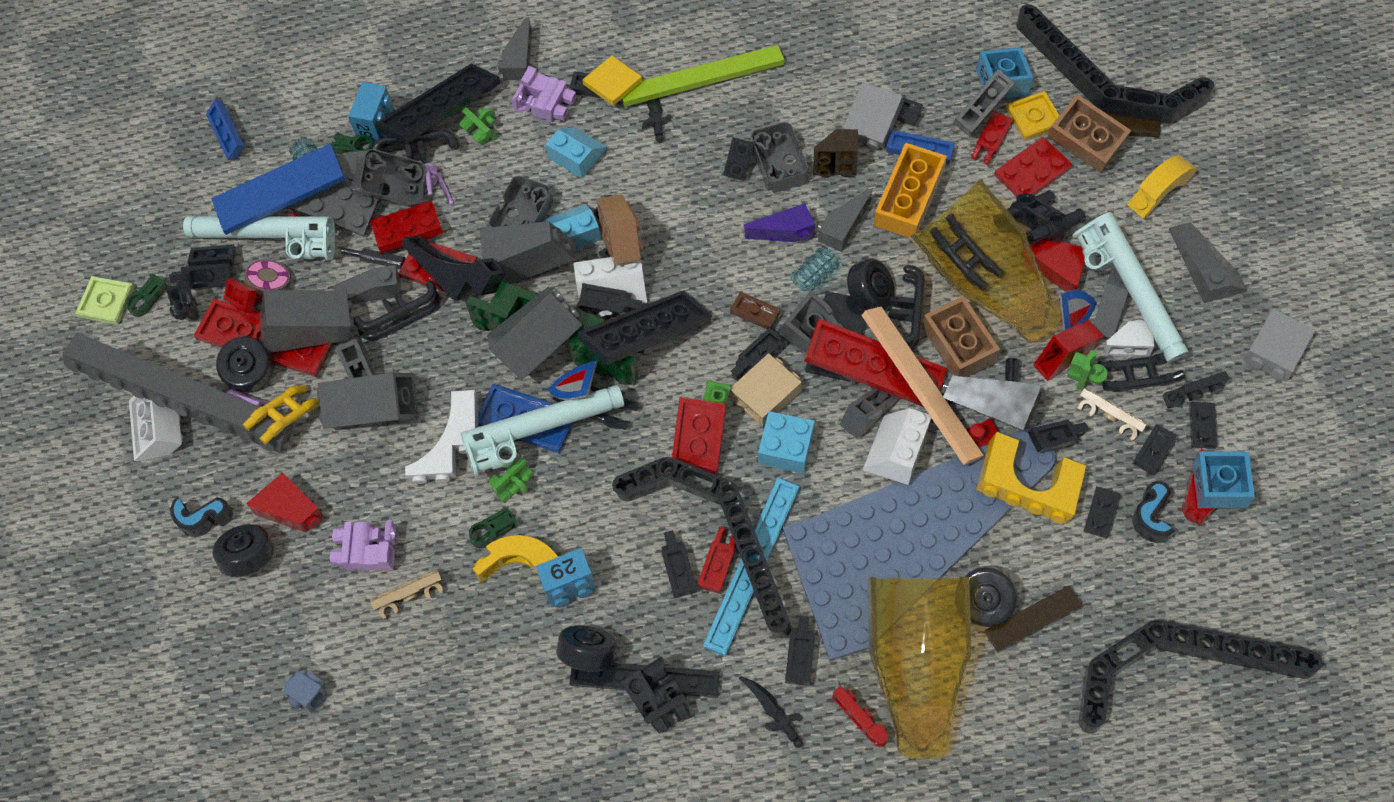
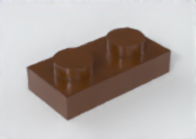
[730,291,780,329]

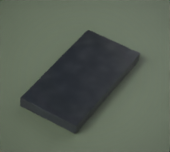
[805,291,865,382]

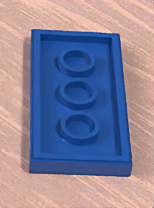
[478,384,573,454]

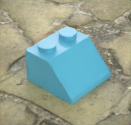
[545,127,608,178]
[545,204,601,250]

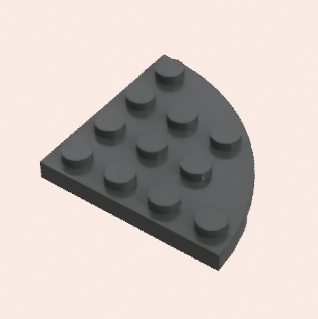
[286,151,386,237]

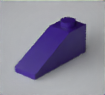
[743,203,815,242]

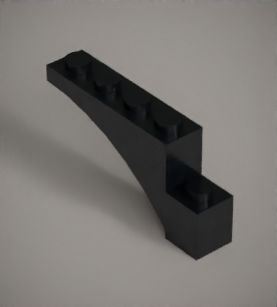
[401,235,507,301]

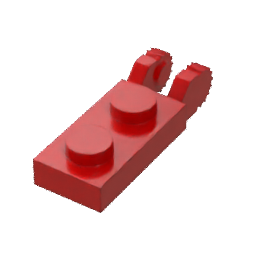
[971,111,1013,165]
[697,526,736,594]
[832,685,889,747]

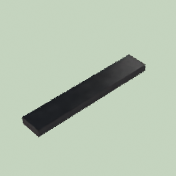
[569,663,720,698]

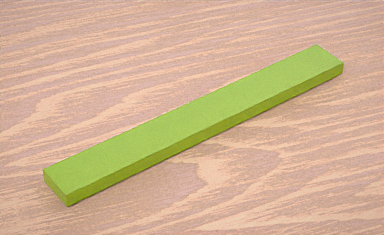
[622,45,784,107]

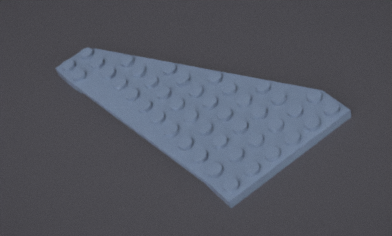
[783,424,1055,662]

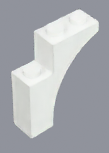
[405,390,479,484]

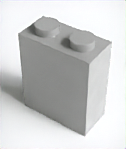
[843,82,904,149]
[1244,309,1316,382]

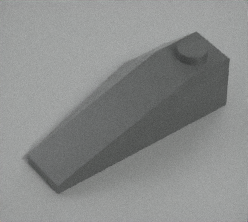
[1169,222,1247,303]
[777,291,856,383]

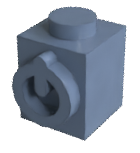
[283,671,327,713]

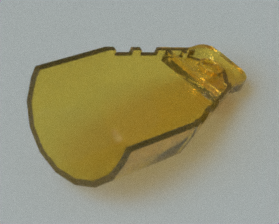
[910,179,1062,342]
[867,577,971,759]

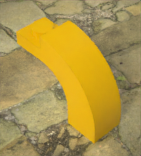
[1127,155,1198,219]
[472,535,558,583]

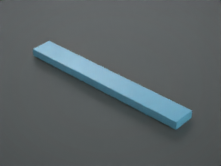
[703,478,800,657]

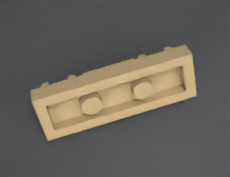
[1078,388,1149,440]
[370,569,443,619]

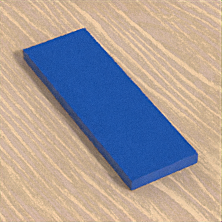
[211,143,346,235]

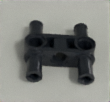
[995,190,1086,245]

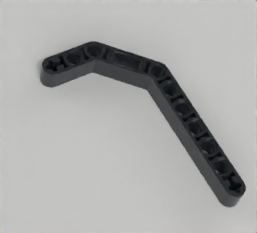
[1016,4,1214,123]
[612,457,792,639]
[1079,620,1323,734]

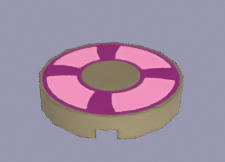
[245,259,290,295]

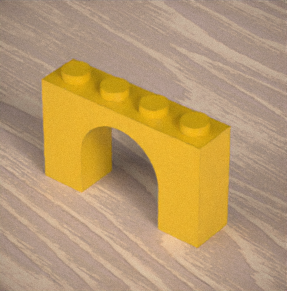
[976,432,1086,524]

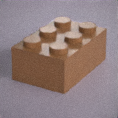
[1047,94,1131,173]
[596,194,643,265]
[922,296,1000,377]

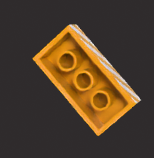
[874,143,947,240]

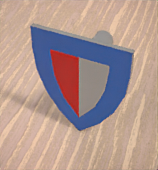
[1049,289,1096,331]
[547,361,597,400]

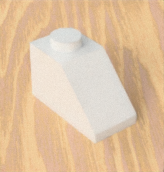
[1103,320,1154,357]

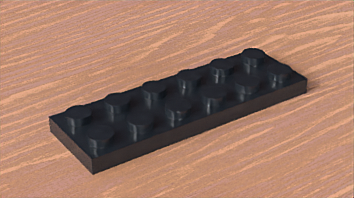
[376,63,501,144]
[577,291,712,365]

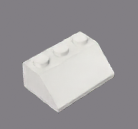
[574,257,647,312]
[129,396,183,461]
[863,408,931,485]

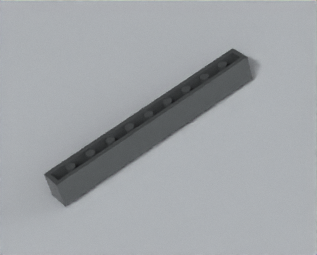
[62,332,293,453]

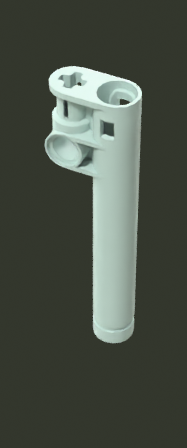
[1072,212,1189,363]
[183,216,335,261]
[461,385,624,477]

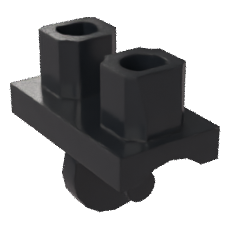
[723,137,754,180]
[166,280,199,320]

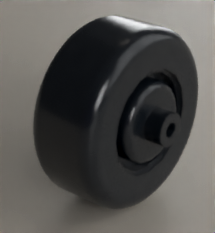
[847,258,895,312]
[216,336,274,392]
[212,524,274,577]
[957,566,1018,627]
[556,625,618,672]

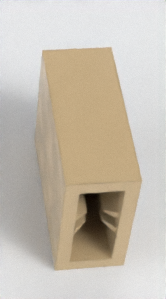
[730,353,802,427]

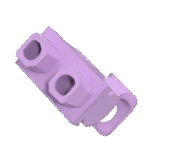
[512,66,576,122]
[330,520,396,571]

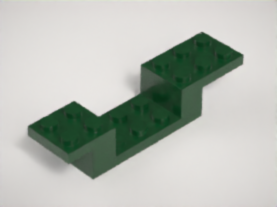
[466,281,638,385]

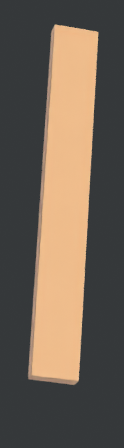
[862,307,984,465]

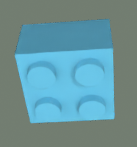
[758,411,815,473]

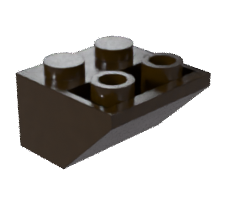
[813,129,858,177]

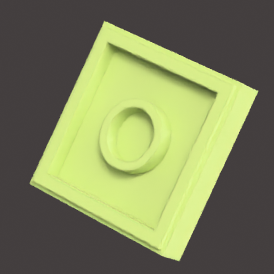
[75,276,134,325]

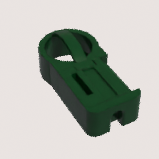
[331,132,374,154]
[126,274,168,317]
[469,508,517,548]

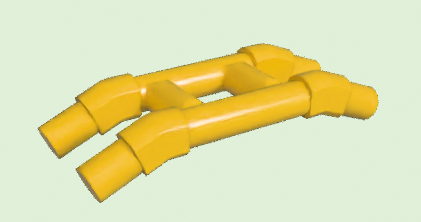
[242,384,320,445]

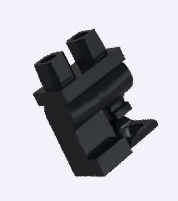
[620,656,690,734]

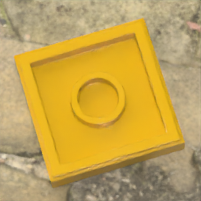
[583,55,642,106]
[1006,91,1060,141]

